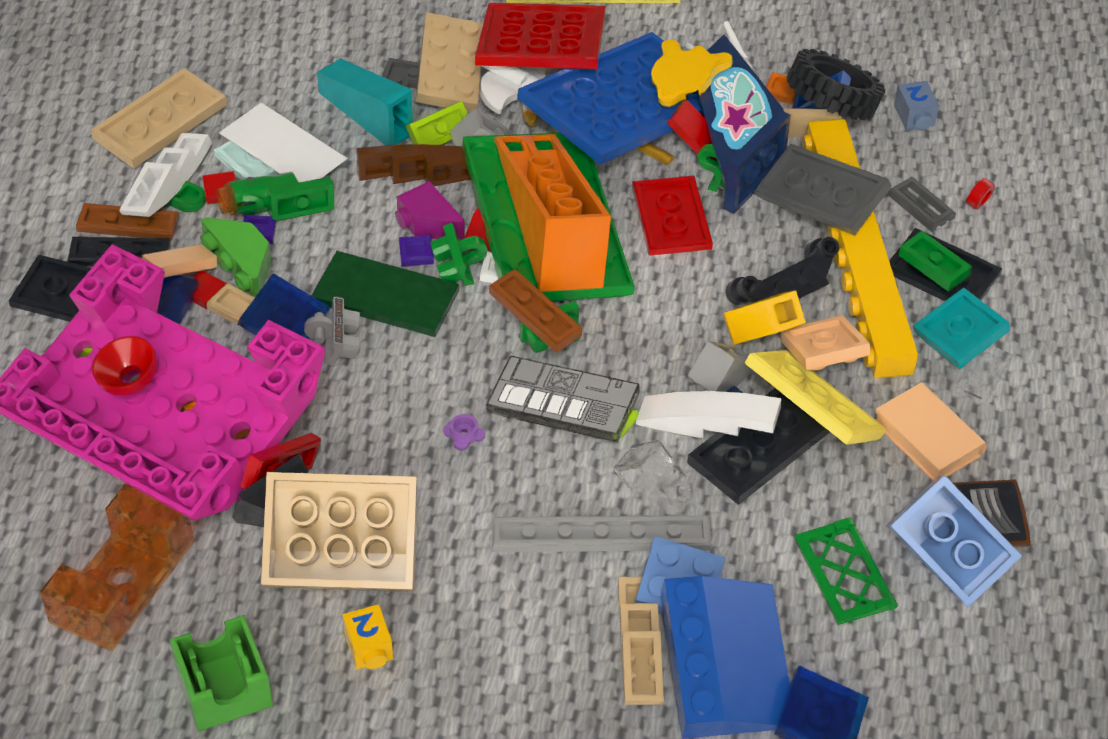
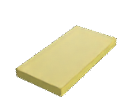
[745,350,886,445]

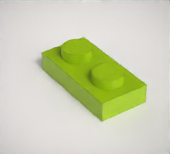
[405,101,468,145]

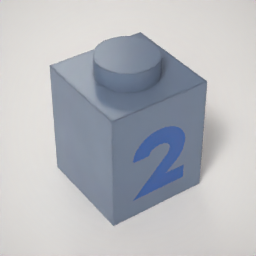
[894,81,939,130]

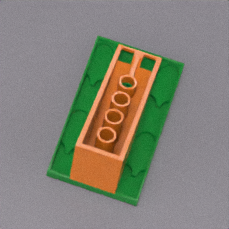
[462,133,635,301]

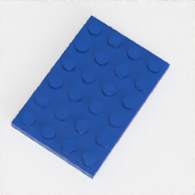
[517,32,704,165]

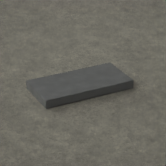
[754,143,892,235]

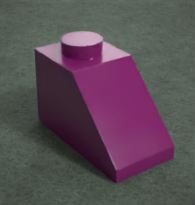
[395,181,465,240]

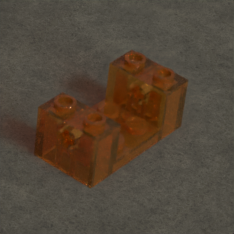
[40,483,194,652]

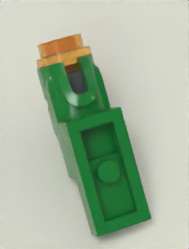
[217,172,334,221]

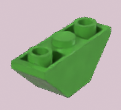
[200,217,271,298]

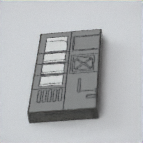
[486,356,640,443]

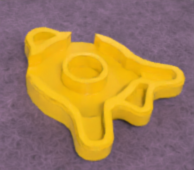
[651,39,733,107]

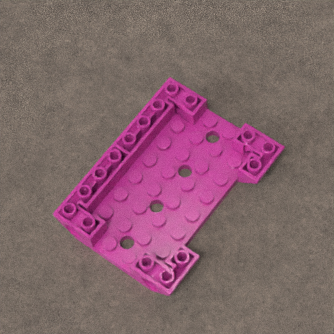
[0,244,326,521]

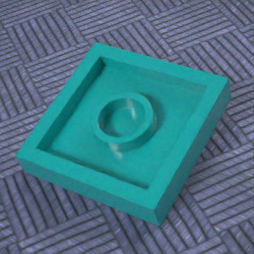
[913,288,1011,369]

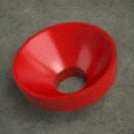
[92,336,158,395]

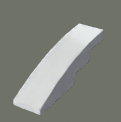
[119,133,212,217]
[636,391,781,438]

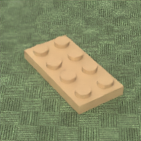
[415,12,483,111]
[91,68,227,169]

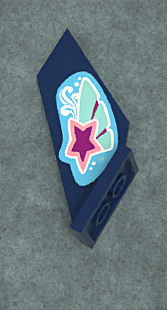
[697,34,791,214]

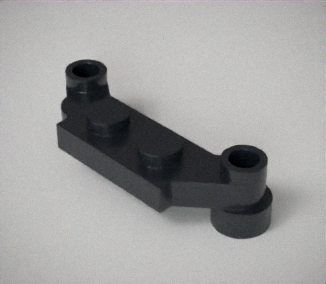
[725,237,839,305]

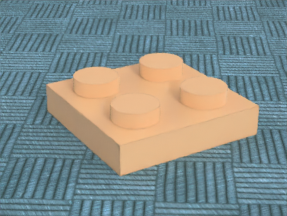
[780,315,870,371]

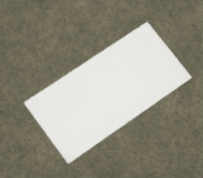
[219,103,348,182]

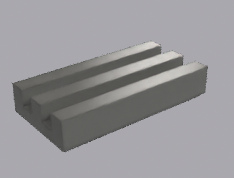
[888,177,956,232]

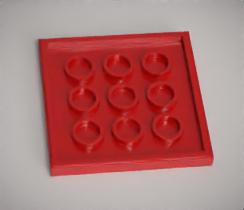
[475,3,606,69]

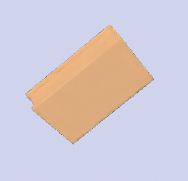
[875,382,987,480]

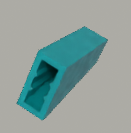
[317,58,413,145]

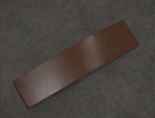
[356,144,471,186]

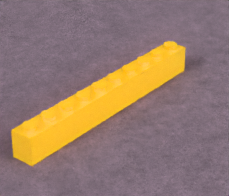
[802,119,918,378]

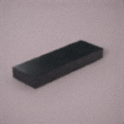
[67,237,171,267]

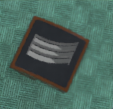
[953,479,1031,547]

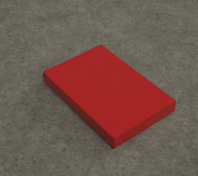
[632,175,713,256]

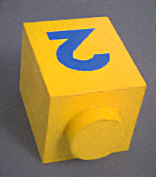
[342,604,393,670]

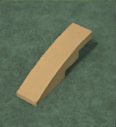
[618,577,664,705]

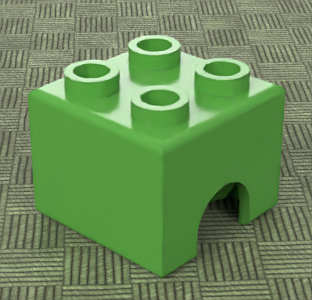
[169,615,273,732]

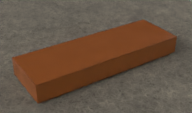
[76,203,180,241]
[489,269,582,353]

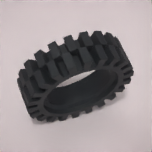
[786,49,885,120]

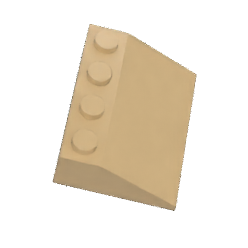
[261,472,417,592]

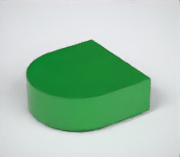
[167,181,206,212]

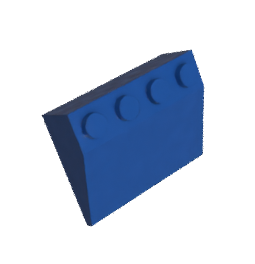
[661,576,797,739]

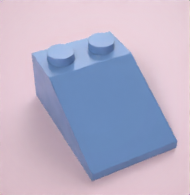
[886,475,1022,607]

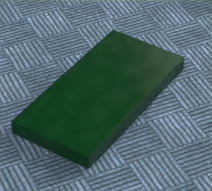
[311,251,459,337]

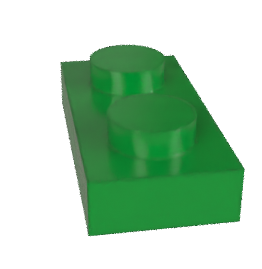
[899,231,972,292]

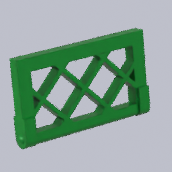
[794,517,898,625]

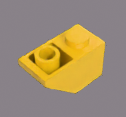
[723,291,806,345]

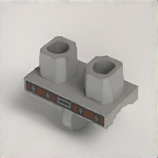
[304,297,360,364]

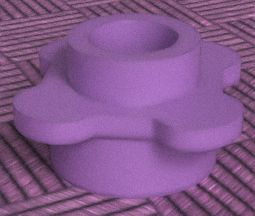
[443,414,485,450]

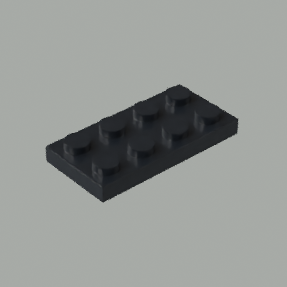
[687,388,830,505]

